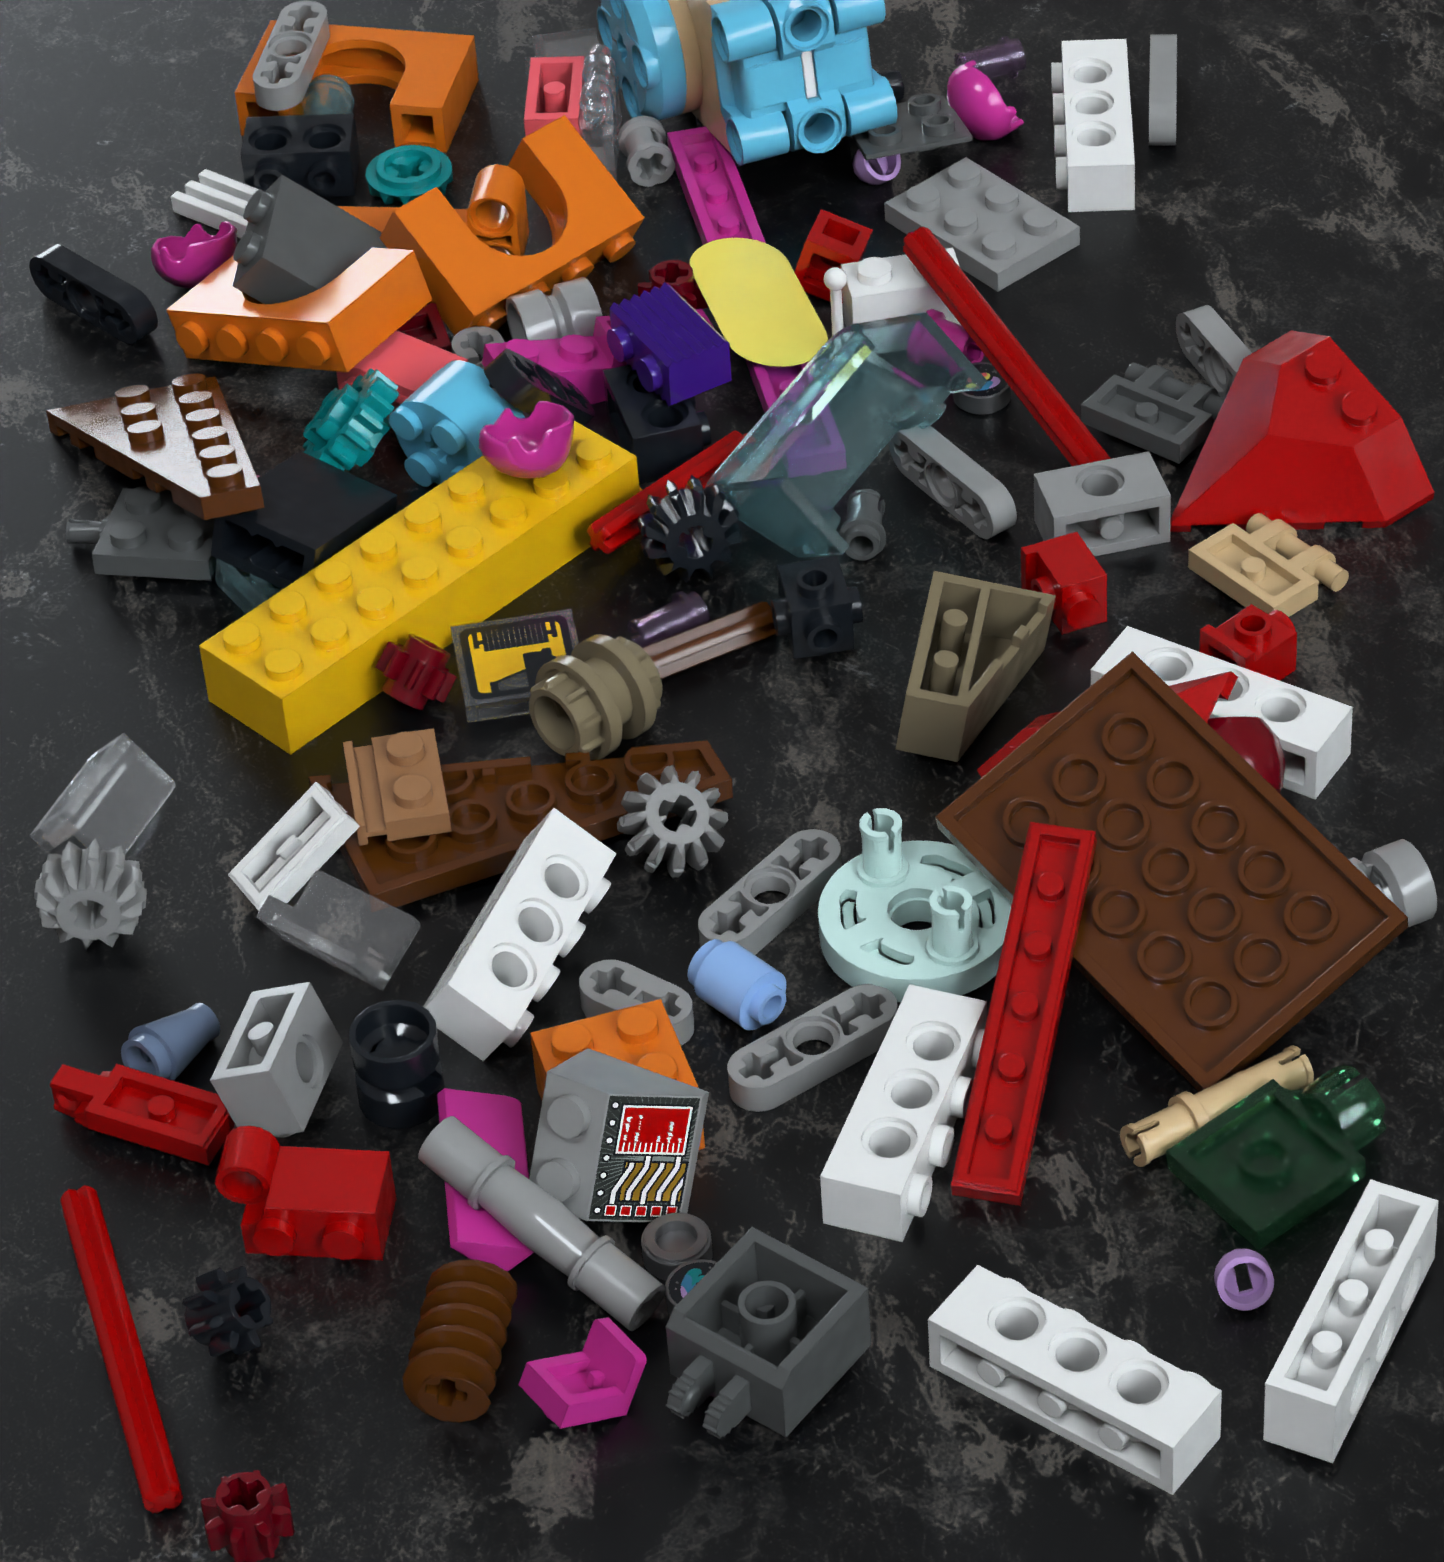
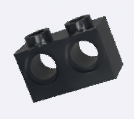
[241,113,360,197]
[603,365,711,484]

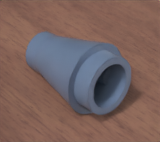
[121,1003,220,1081]

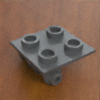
[845,93,973,160]

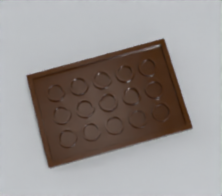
[935,651,1408,1092]

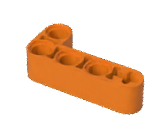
[337,164,529,256]

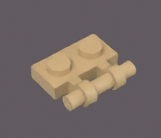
[1188,513,1349,617]

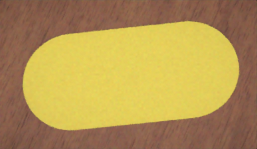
[689,238,828,367]

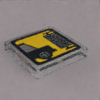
[451,609,579,723]

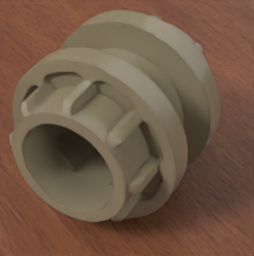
[529,634,663,760]

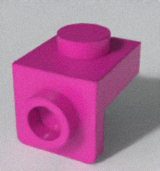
[519,1317,647,1429]

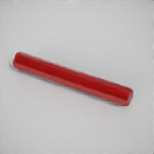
[587,430,756,554]

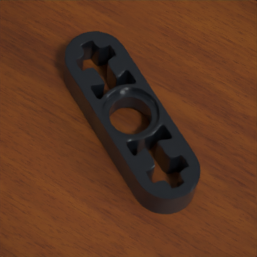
[29,244,158,344]
[484,348,596,426]

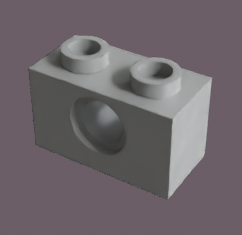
[1034,451,1171,557]
[210,982,343,1138]

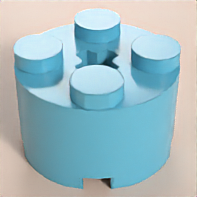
[388,360,525,487]

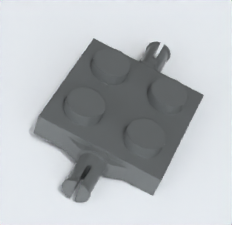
[65,486,221,581]

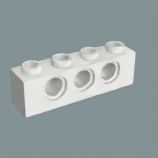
[1051,39,1135,212]
[1091,626,1353,799]
[423,808,617,1061]
[820,984,987,1242]
[1263,1179,1439,1463]
[928,1265,1222,1495]

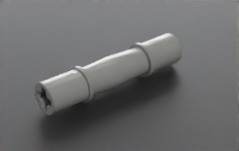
[418,1116,666,1331]

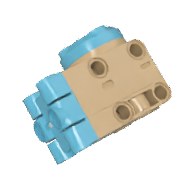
[597,0,898,166]

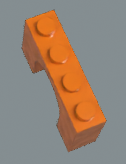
[235,20,479,153]
[380,115,645,336]
[167,248,432,372]

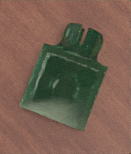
[1166,1065,1387,1250]

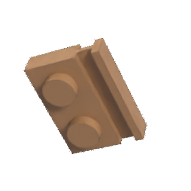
[343,728,452,846]

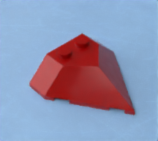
[1170,330,1434,532]

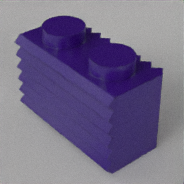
[607,282,732,407]

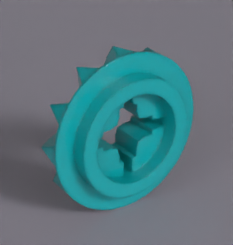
[365,145,453,204]

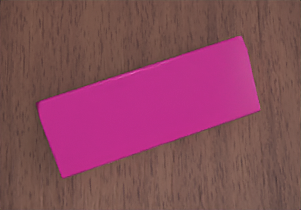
[437,1088,533,1272]

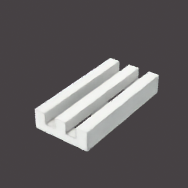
[171,169,259,238]
[228,782,360,920]

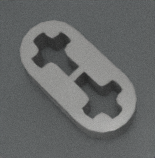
[579,959,694,1046]

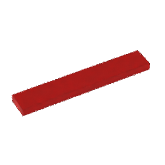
[951,822,1097,1206]

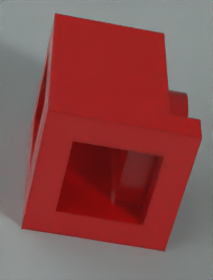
[794,209,873,305]
[1021,531,1107,635]
[1199,604,1297,681]

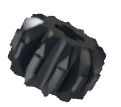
[637,475,741,583]

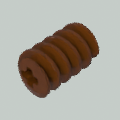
[402,1260,518,1423]

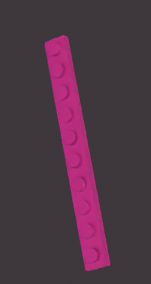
[667,126,847,480]

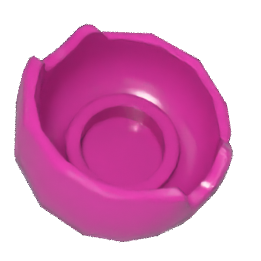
[947,60,1024,141]
[151,221,237,288]
[479,401,574,478]

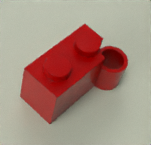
[215,1126,397,1260]

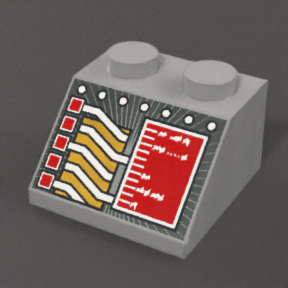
[529,1048,709,1222]

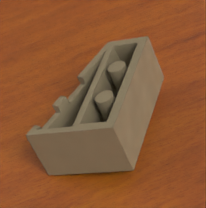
[895,571,1056,762]

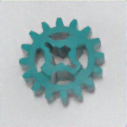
[303,368,399,471]

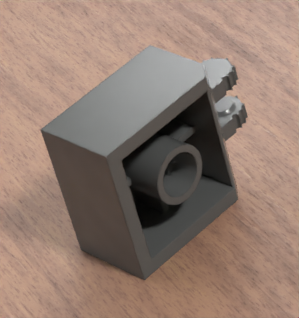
[666,1227,871,1439]

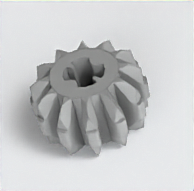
[617,765,728,878]
[34,838,147,950]

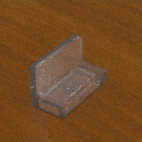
[30,733,176,855]
[256,871,420,991]

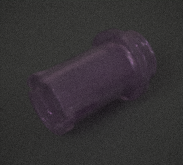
[954,36,1026,79]
[628,591,710,648]

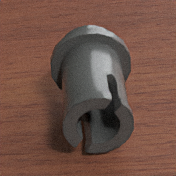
[838,489,886,561]

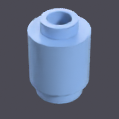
[687,939,786,1030]

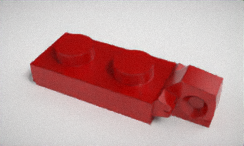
[50,1064,235,1166]

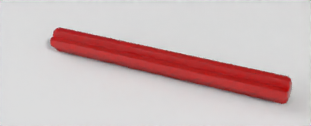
[903,227,1111,466]
[60,1185,183,1514]

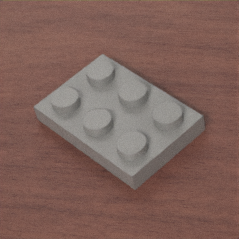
[884,157,1080,292]

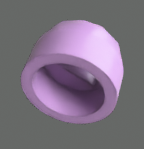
[852,149,901,185]
[1214,1248,1274,1311]

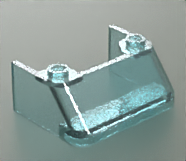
[706,312,987,558]

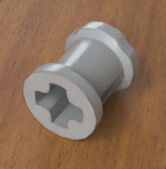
[617,116,675,187]

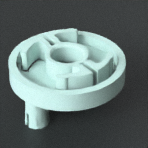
[818,808,1012,1002]

